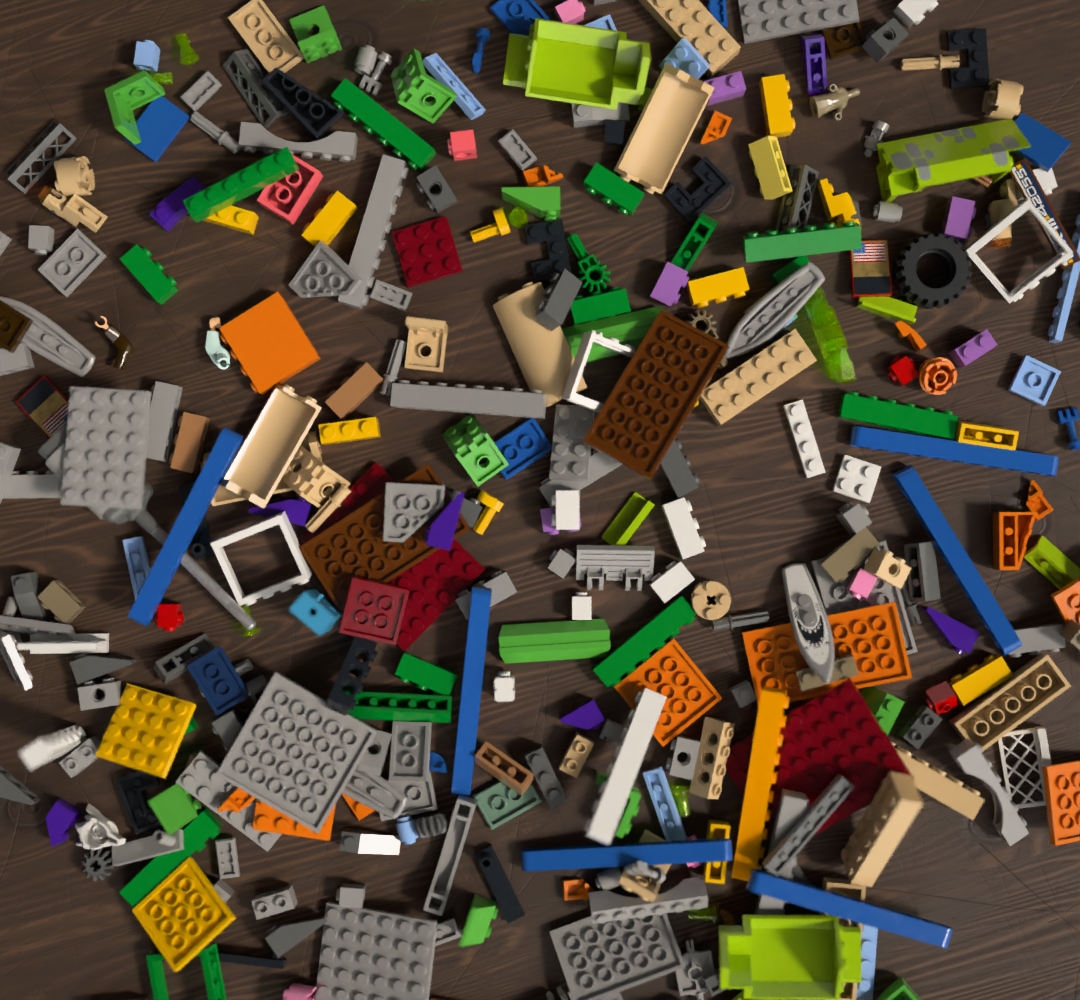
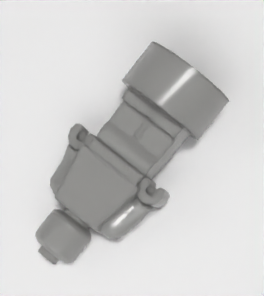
[864,120,889,158]

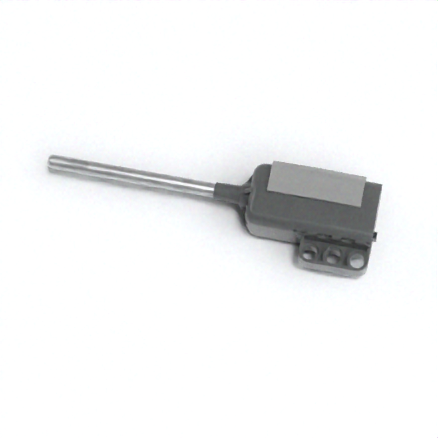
[38,421,256,630]

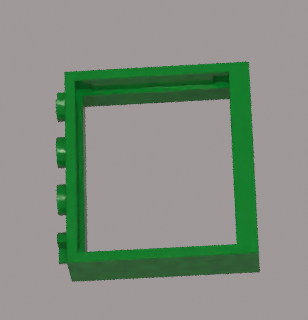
[146,943,227,1000]

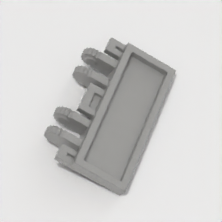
[576,545,655,591]

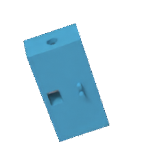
[289,589,343,636]

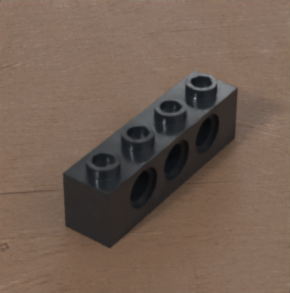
[324,636,378,716]

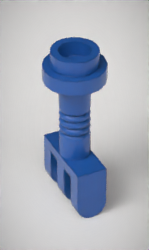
[472,28,491,73]
[1056,407,1080,451]

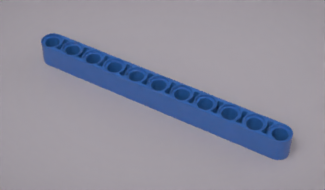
[849,426,1059,476]
[128,427,243,626]
[893,465,1022,656]
[451,586,492,795]
[520,838,733,871]
[746,869,953,948]

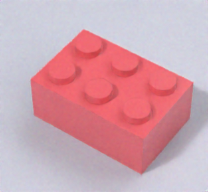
[257,155,323,225]

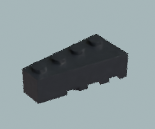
[262,68,344,141]

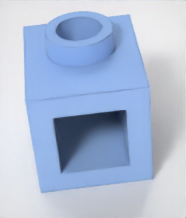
[134,40,160,72]

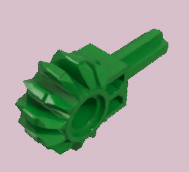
[567,234,611,293]

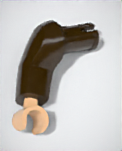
[94,316,134,371]

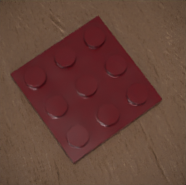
[392,216,463,288]
[339,576,410,645]

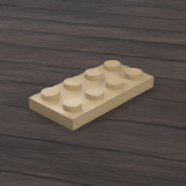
[228,0,305,73]

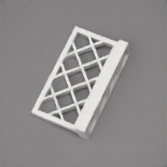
[17,633,109,654]
[998,726,1051,809]

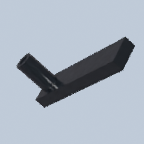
[178,482,215,560]
[474,844,525,923]
[209,949,287,969]

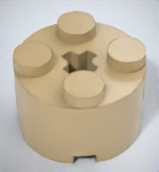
[982,78,1024,120]
[54,156,95,197]
[690,581,731,620]

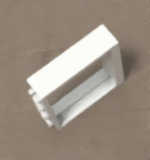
[964,198,1073,304]
[561,330,636,413]
[211,511,313,606]

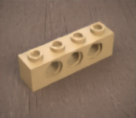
[689,717,735,799]

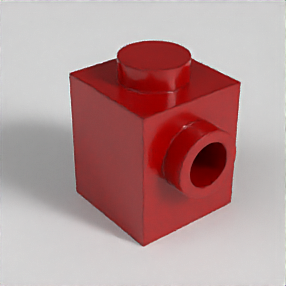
[886,356,919,387]
[155,603,184,631]
[925,681,958,715]

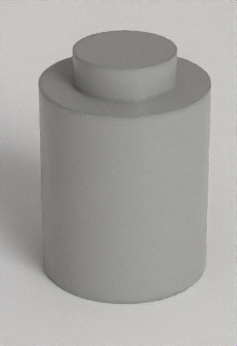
[595,867,622,891]

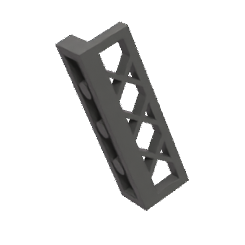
[223,49,288,128]
[3,119,77,194]
[776,164,819,232]

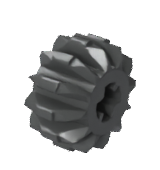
[415,813,448,838]
[81,848,115,881]

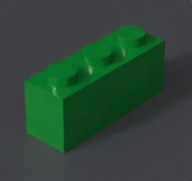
[583,162,645,216]
[120,244,179,305]
[570,287,631,326]
[395,652,458,696]

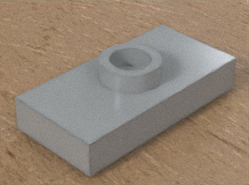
[181,70,222,112]
[498,129,537,172]
[370,279,412,312]
[215,837,240,879]

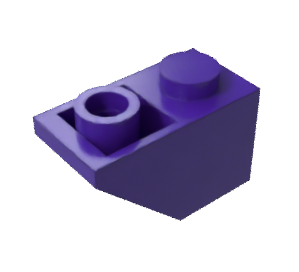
[46,798,81,847]

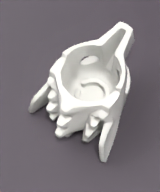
[75,804,126,850]

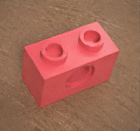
[447,130,477,161]

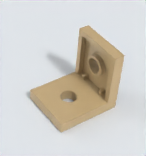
[404,317,448,373]
[281,445,351,509]
[618,829,671,902]

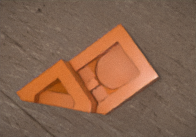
[700,111,732,145]
[522,165,563,187]
[895,321,927,351]
[1025,479,1054,522]
[217,787,255,812]
[562,878,596,900]

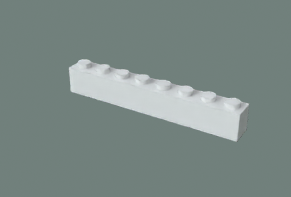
[584,688,667,845]

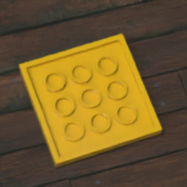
[95,683,197,778]
[132,857,236,972]

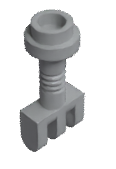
[359,51,392,96]
[624,861,666,884]

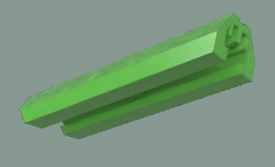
[562,306,664,363]
[499,618,611,664]

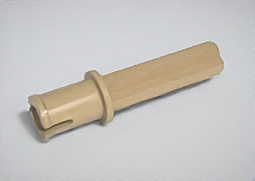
[901,55,960,71]
[305,484,352,533]

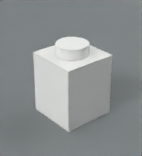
[572,592,591,620]

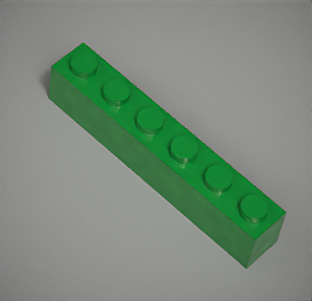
[331,78,436,171]
[183,147,299,223]
[742,220,862,263]
[837,391,958,440]
[592,595,697,688]
[343,691,452,723]
[119,808,223,908]

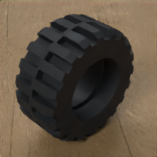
[893,233,972,309]

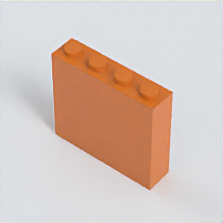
[219,292,321,395]

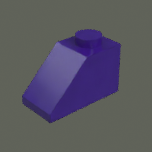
[560,698,605,730]

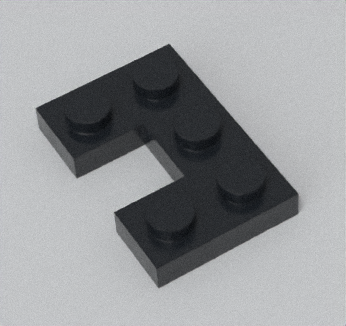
[946,28,990,89]
[663,156,731,224]
[525,219,572,283]
[116,771,162,834]

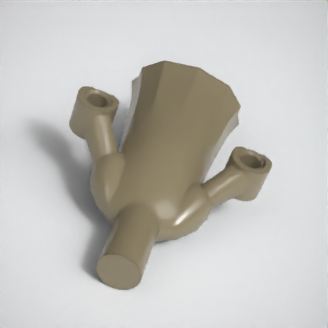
[809,83,860,120]

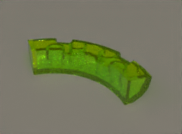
[802,285,856,383]

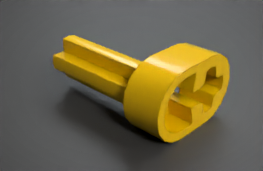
[470,207,511,243]
[473,490,504,535]

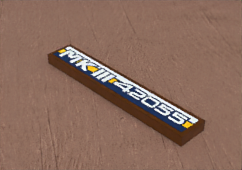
[1010,158,1080,269]

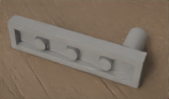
[0,597,75,640]
[112,829,184,866]

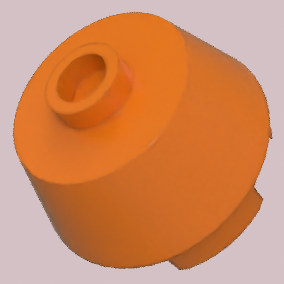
[918,357,957,395]

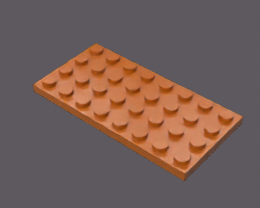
[742,601,912,708]

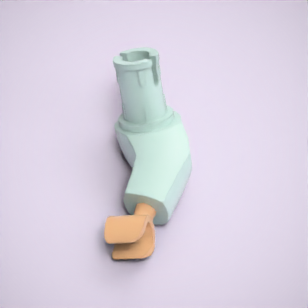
[205,317,230,369]

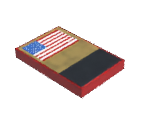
[849,240,892,298]
[16,376,69,438]

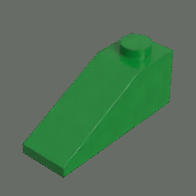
[671,212,719,271]

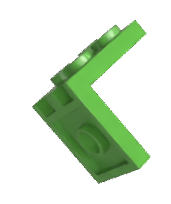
[289,5,342,64]
[391,49,457,123]
[104,70,165,145]
[442,414,509,487]
[594,771,641,838]

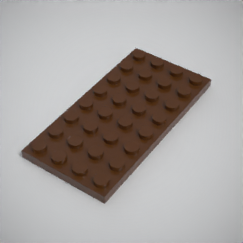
[583,310,729,480]
[299,464,471,613]

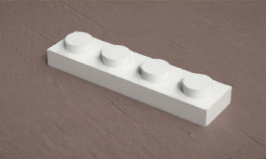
[783,400,826,478]

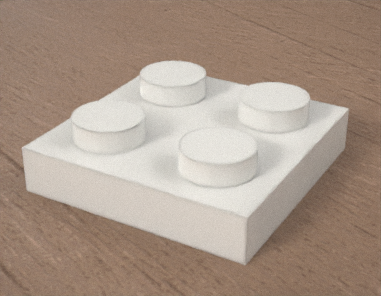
[832,455,881,503]

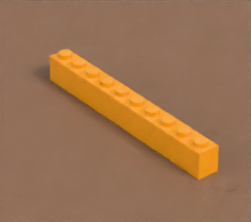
[731,686,790,881]

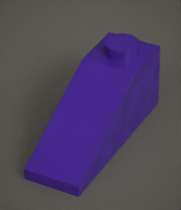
[800,33,827,98]
[149,177,206,232]
[424,492,465,550]
[249,497,313,526]
[922,606,980,654]

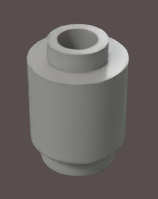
[354,45,378,76]
[873,201,903,223]

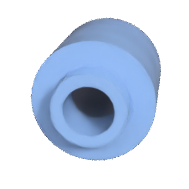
[396,815,418,845]

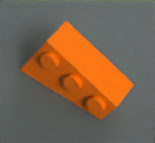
[993,512,1038,570]

